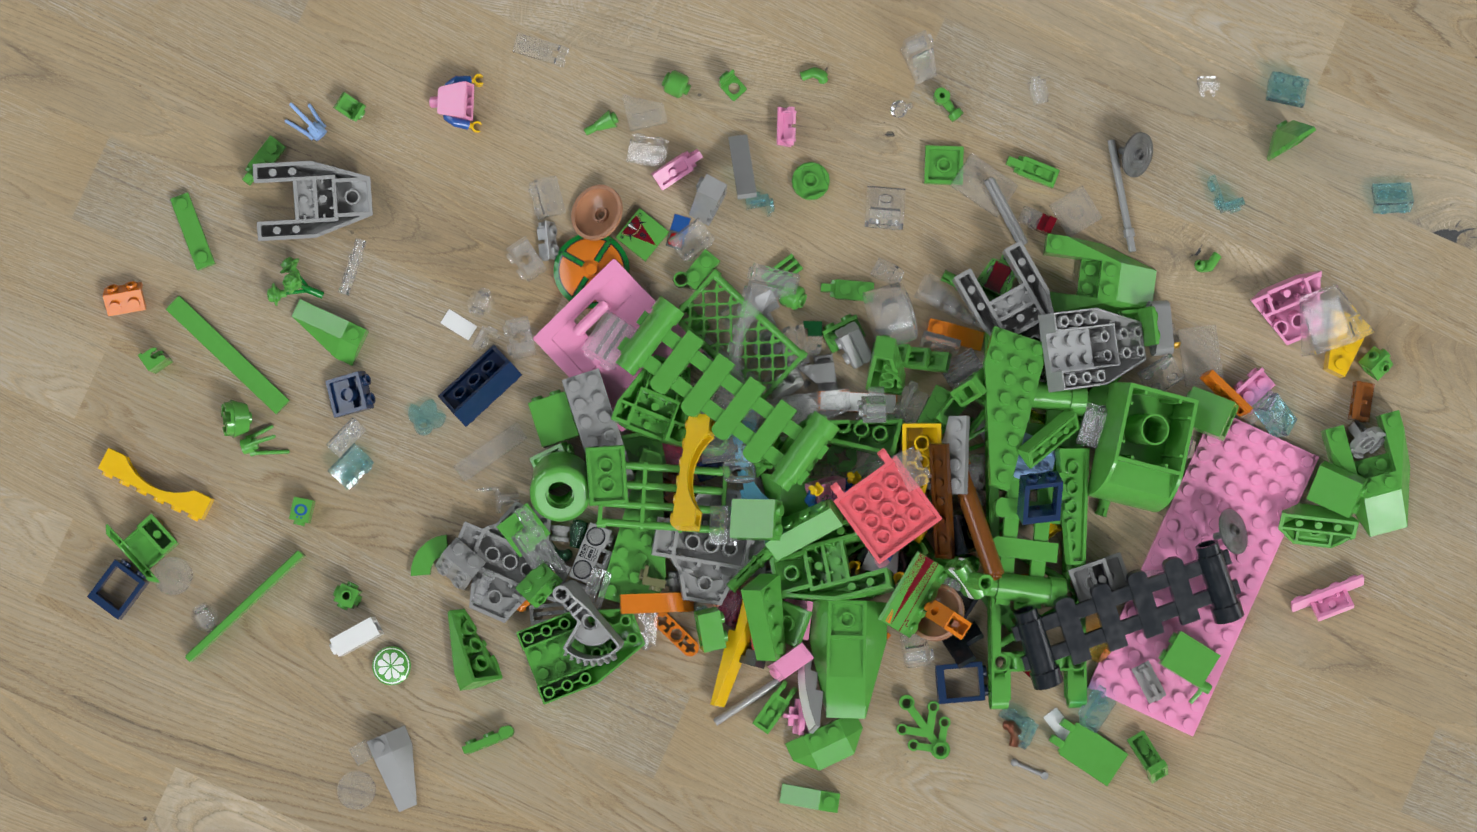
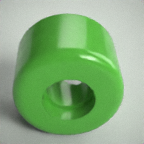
[530,452,589,522]

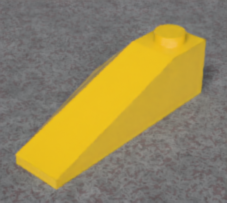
[902,423,942,494]

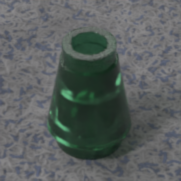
[569,519,588,549]

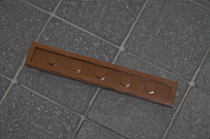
[929,442,955,559]

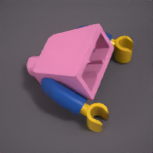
[429,74,484,133]
[804,471,862,507]

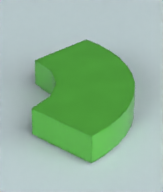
[411,535,448,576]

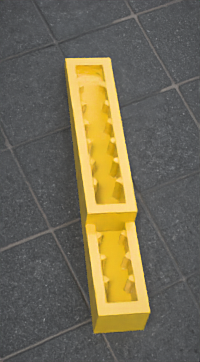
[710,601,751,707]

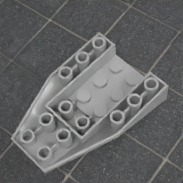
[1038,308,1147,393]

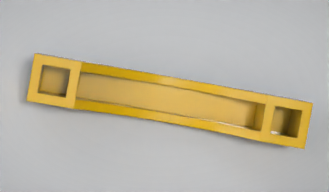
[670,414,715,532]
[98,448,215,522]

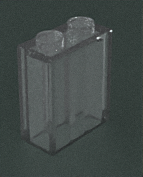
[581,310,637,371]

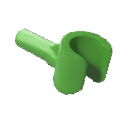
[1189,681,1212,704]

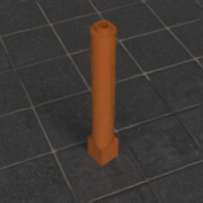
[957,460,1004,581]

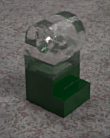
[802,321,822,357]

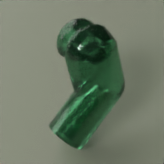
[549,541,573,562]

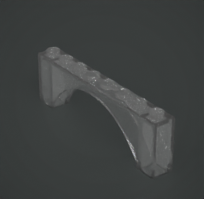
[713,263,800,426]

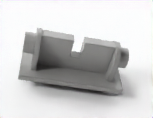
[537,221,559,261]
[1131,660,1166,704]

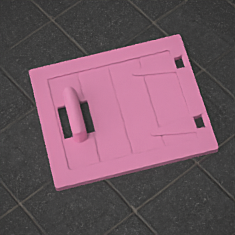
[533,259,704,431]

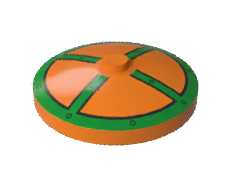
[553,235,630,309]

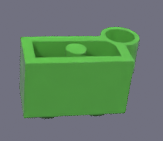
[673,249,720,292]

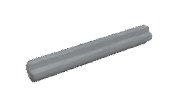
[984,177,1028,245]

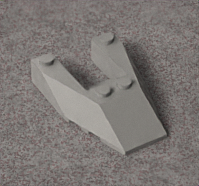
[253,161,373,241]
[952,240,1054,342]

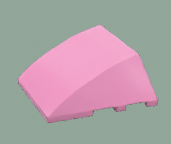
[1250,271,1322,345]

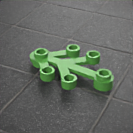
[896,695,951,759]

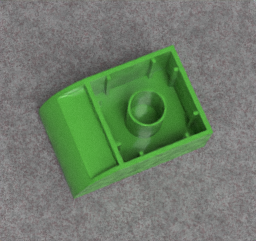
[1088,382,1199,512]

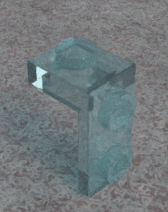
[1207,174,1245,214]

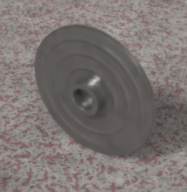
[1118,132,1153,177]
[1213,509,1248,554]

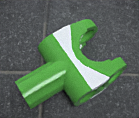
[944,558,993,600]

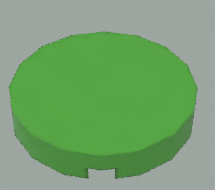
[792,162,830,201]

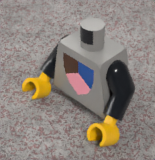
[849,547,909,584]

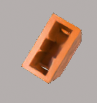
[924,600,972,640]

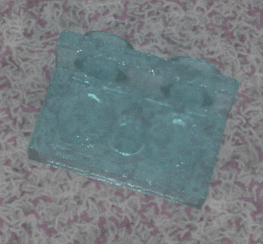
[1371,182,1414,214]

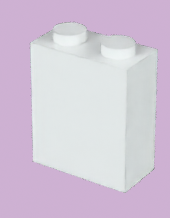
[329,617,384,657]

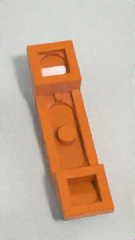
[620,593,694,614]

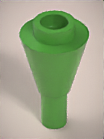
[584,110,619,135]

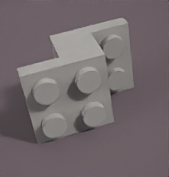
[1068,552,1128,602]

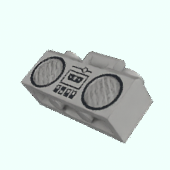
[569,522,614,585]

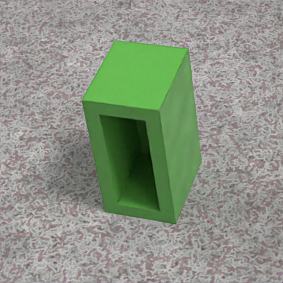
[694,607,728,653]

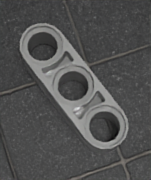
[1146,300,1174,356]

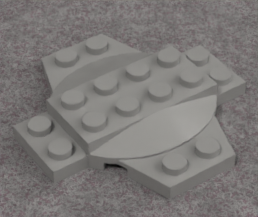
[651,485,767,606]
[458,501,571,623]

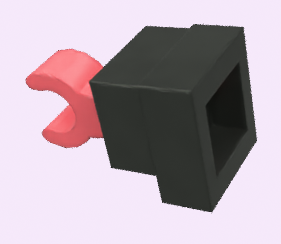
[739,637,766,669]

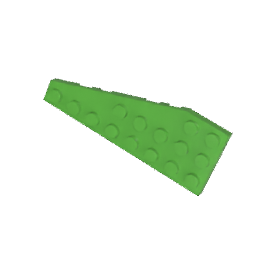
[983,326,1044,491]
[599,448,666,603]

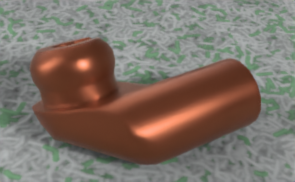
[1002,720,1021,748]

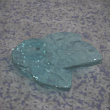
[408,399,446,436]

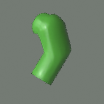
[1194,252,1222,273]

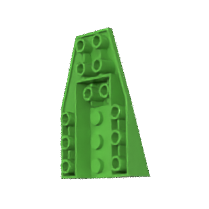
[516,609,645,705]

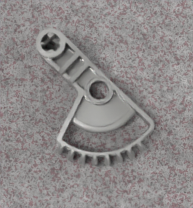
[553,580,624,666]

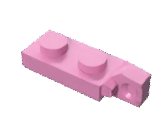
[651,149,703,190]

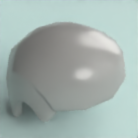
[752,331,783,361]

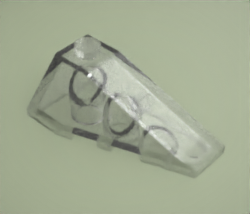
[914,274,983,332]

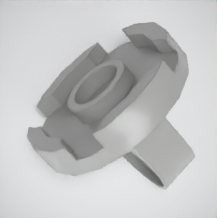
[1348,421,1386,458]

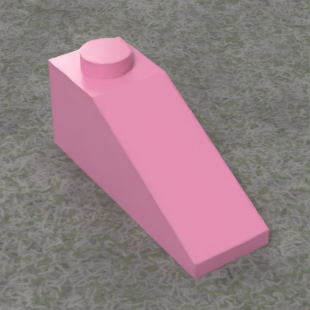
[767,643,814,682]

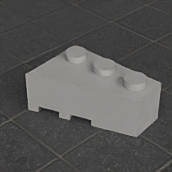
[689,174,727,226]

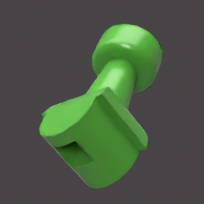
[933,88,964,122]
[679,300,711,332]

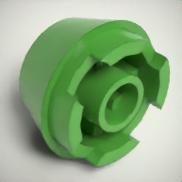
[221,400,252,438]

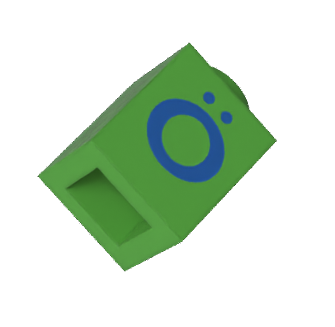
[289,496,315,526]

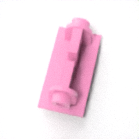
[777,107,797,147]

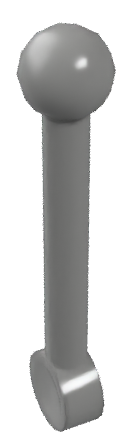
[1011,759,1048,780]

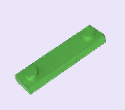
[170,192,216,271]

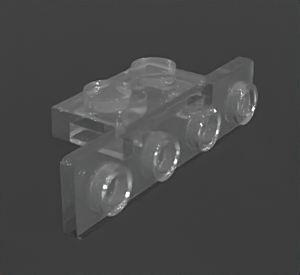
[511,506,567,574]

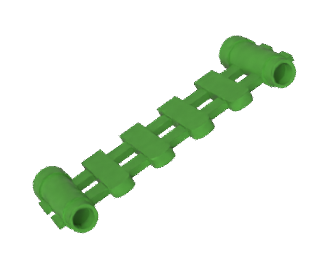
[615,296,839,491]
[985,382,1088,609]

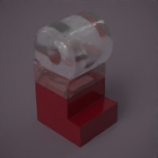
[1018,206,1057,235]

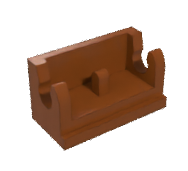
[1348,381,1375,423]

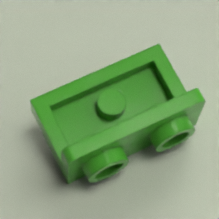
[515,560,563,608]

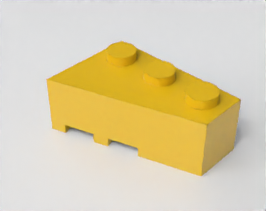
[1323,309,1370,379]

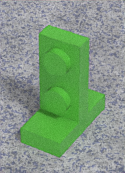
[1127,730,1168,784]

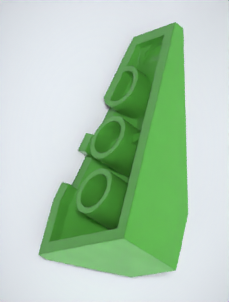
[1267,120,1316,161]

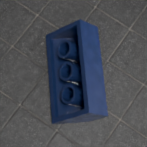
[438,345,522,427]

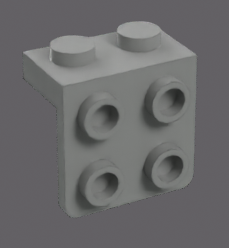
[435,537,486,590]

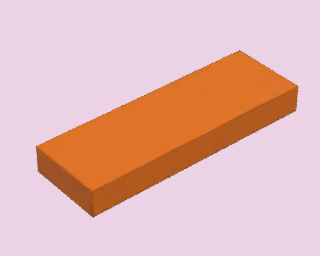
[1200,369,1253,416]

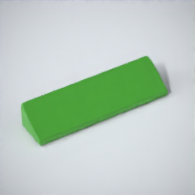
[1017,410,1080,469]

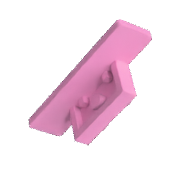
[1291,574,1364,622]

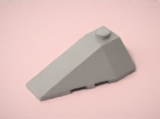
[367,725,417,812]

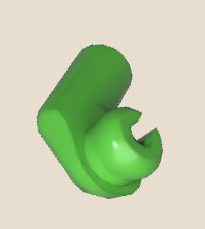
[800,67,828,84]

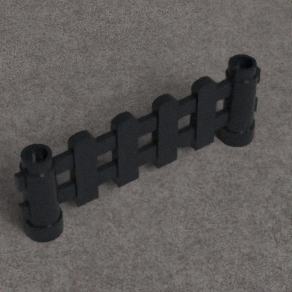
[1011,540,1244,690]

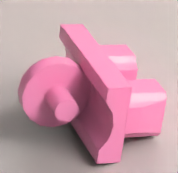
[783,699,809,735]

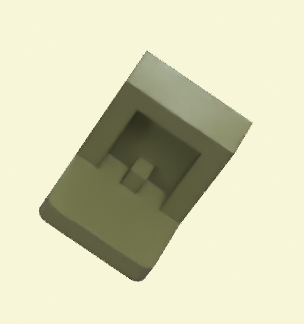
[639,565,666,592]

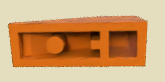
[925,318,985,351]

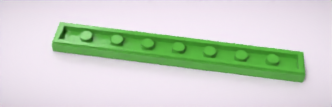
[166,296,290,415]
[185,551,306,662]

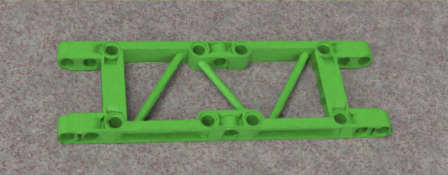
[985,420,1087,709]

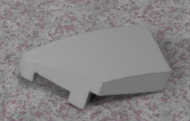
[798,363,836,384]

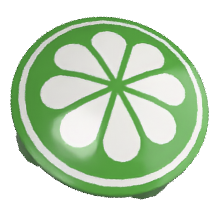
[372,646,411,685]

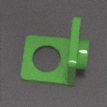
[719,69,747,101]

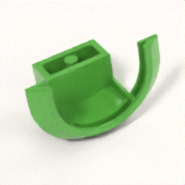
[106,514,179,583]

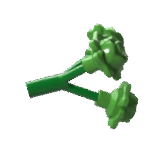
[267,257,324,306]

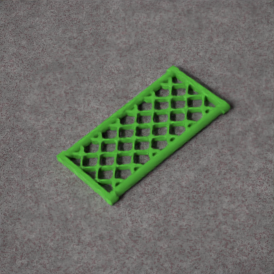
[678,269,808,400]

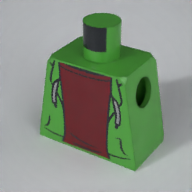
[977,255,1015,297]

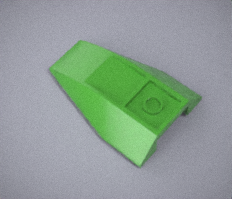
[809,600,887,719]

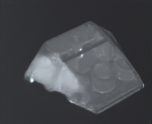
[1299,284,1375,356]

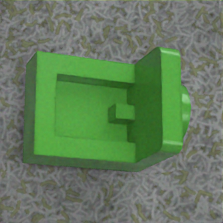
[333,92,366,122]

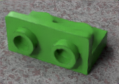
[822,313,866,354]

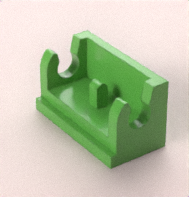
[138,348,173,374]

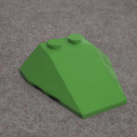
[611,354,691,447]

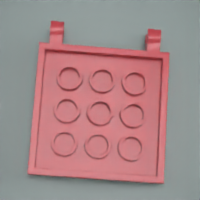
[830,448,942,564]

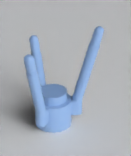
[285,103,327,141]

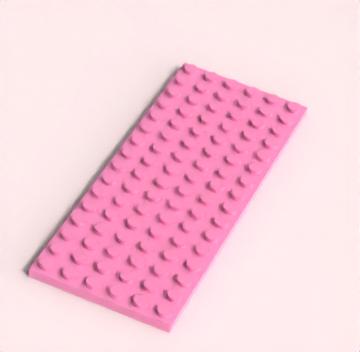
[1087,418,1319,736]

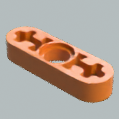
[654,612,699,656]

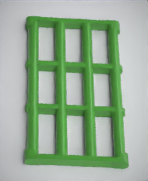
[596,461,729,536]

